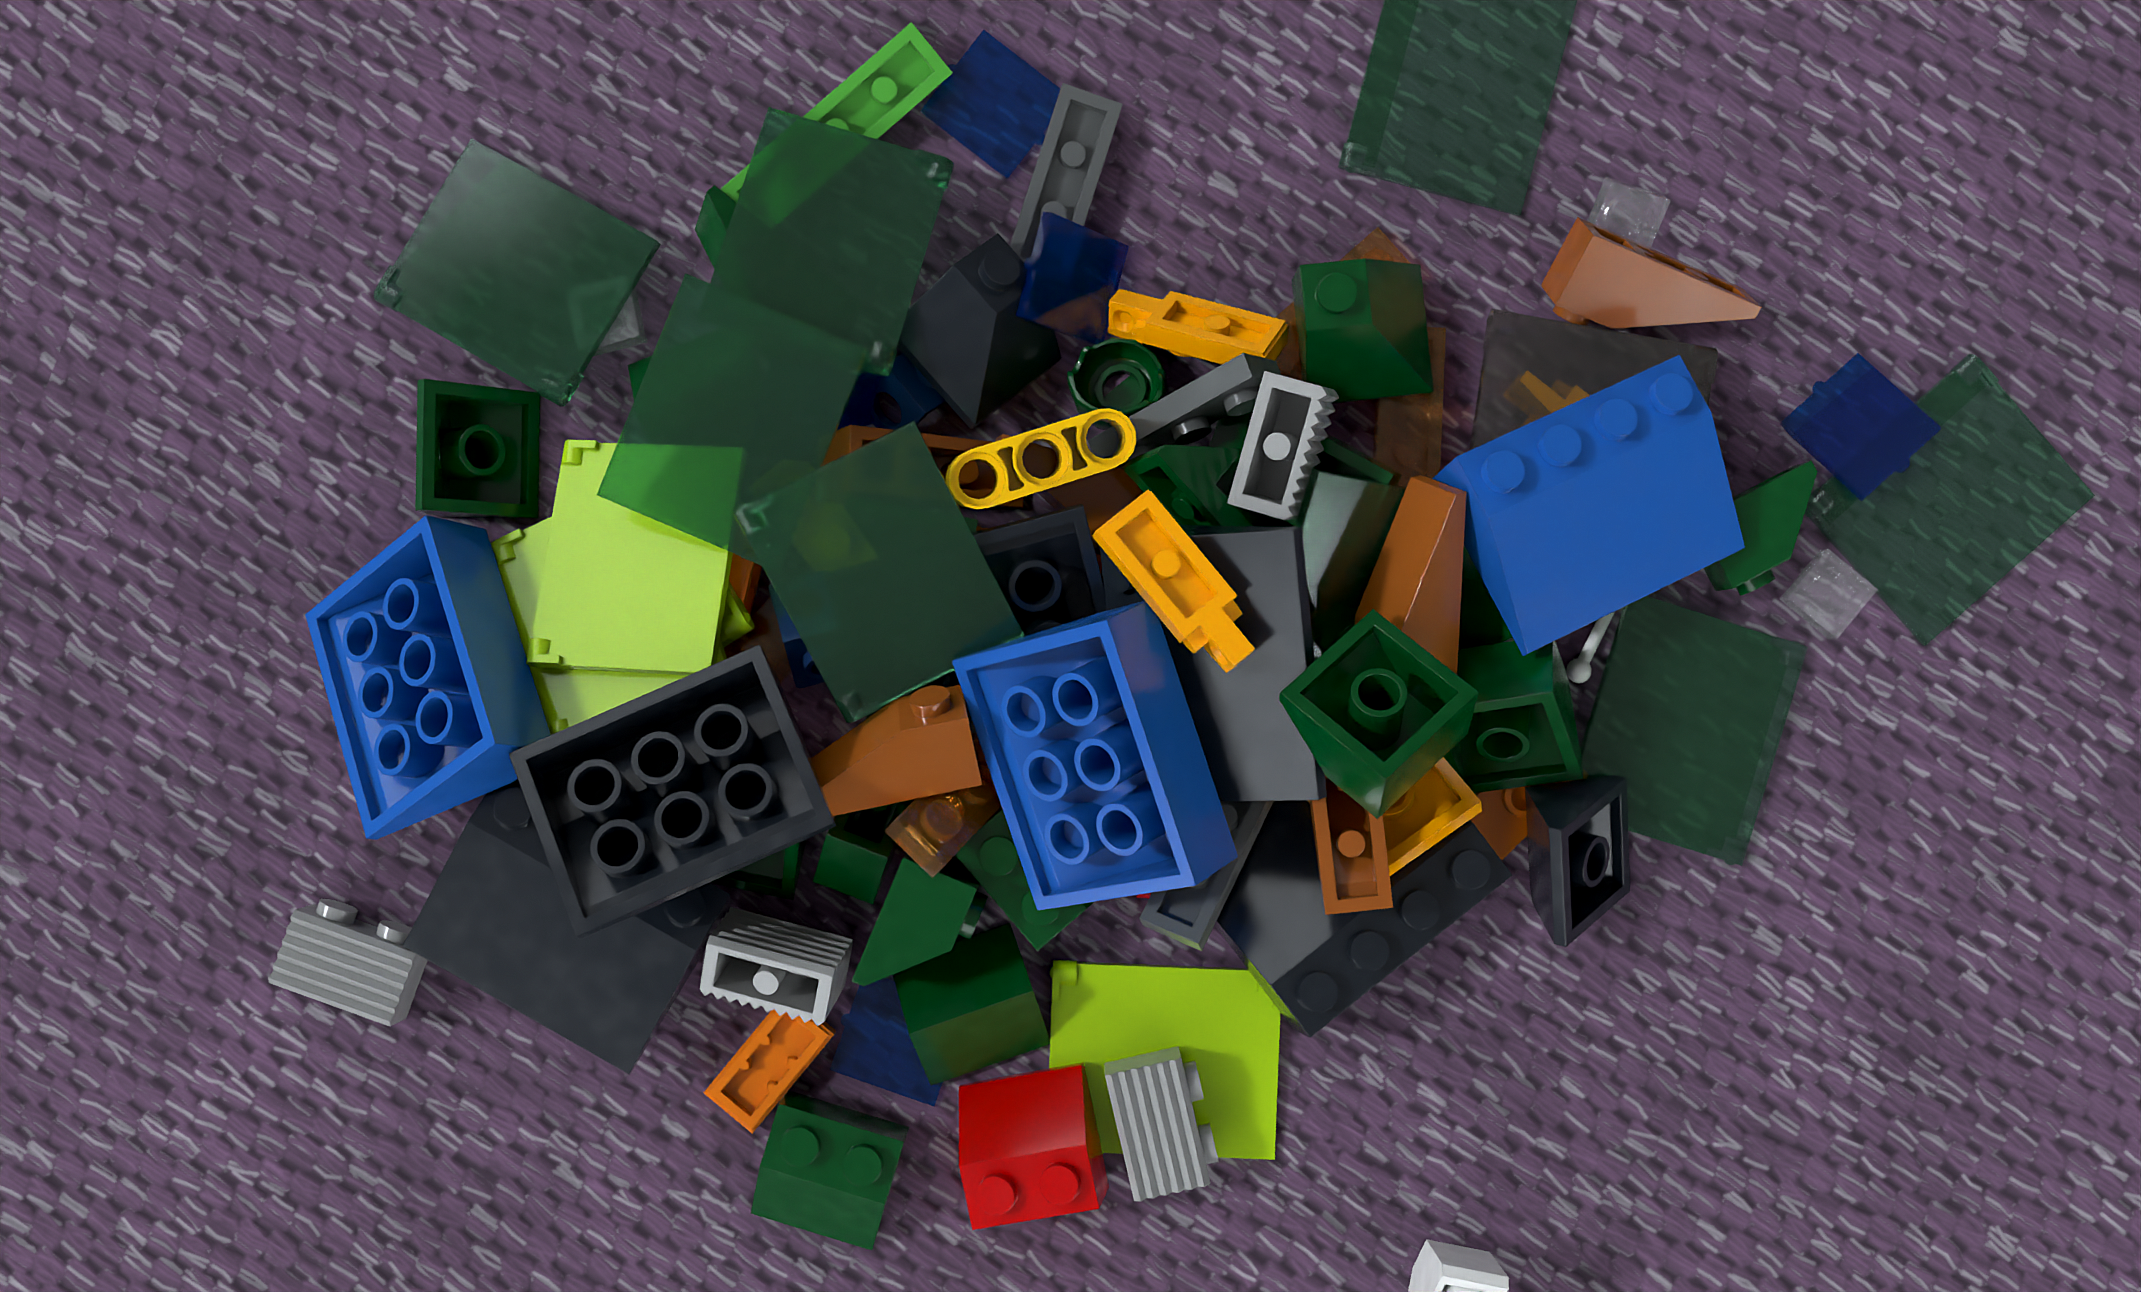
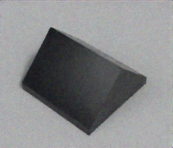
[1525,775,1630,947]

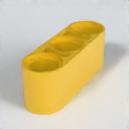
[945,408,1136,509]

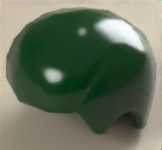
[1067,337,1167,430]

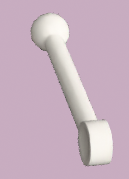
[1566,612,1615,683]

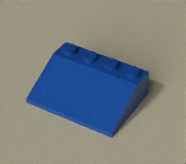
[1432,355,1745,656]
[305,515,551,840]
[952,601,1238,911]

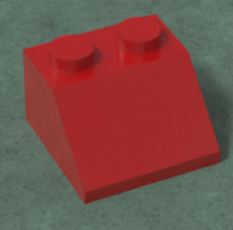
[959,1062,1109,1230]

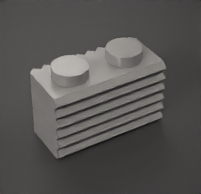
[1227,371,1339,520]
[268,899,427,1026]
[700,907,853,1026]
[1104,1046,1219,1201]

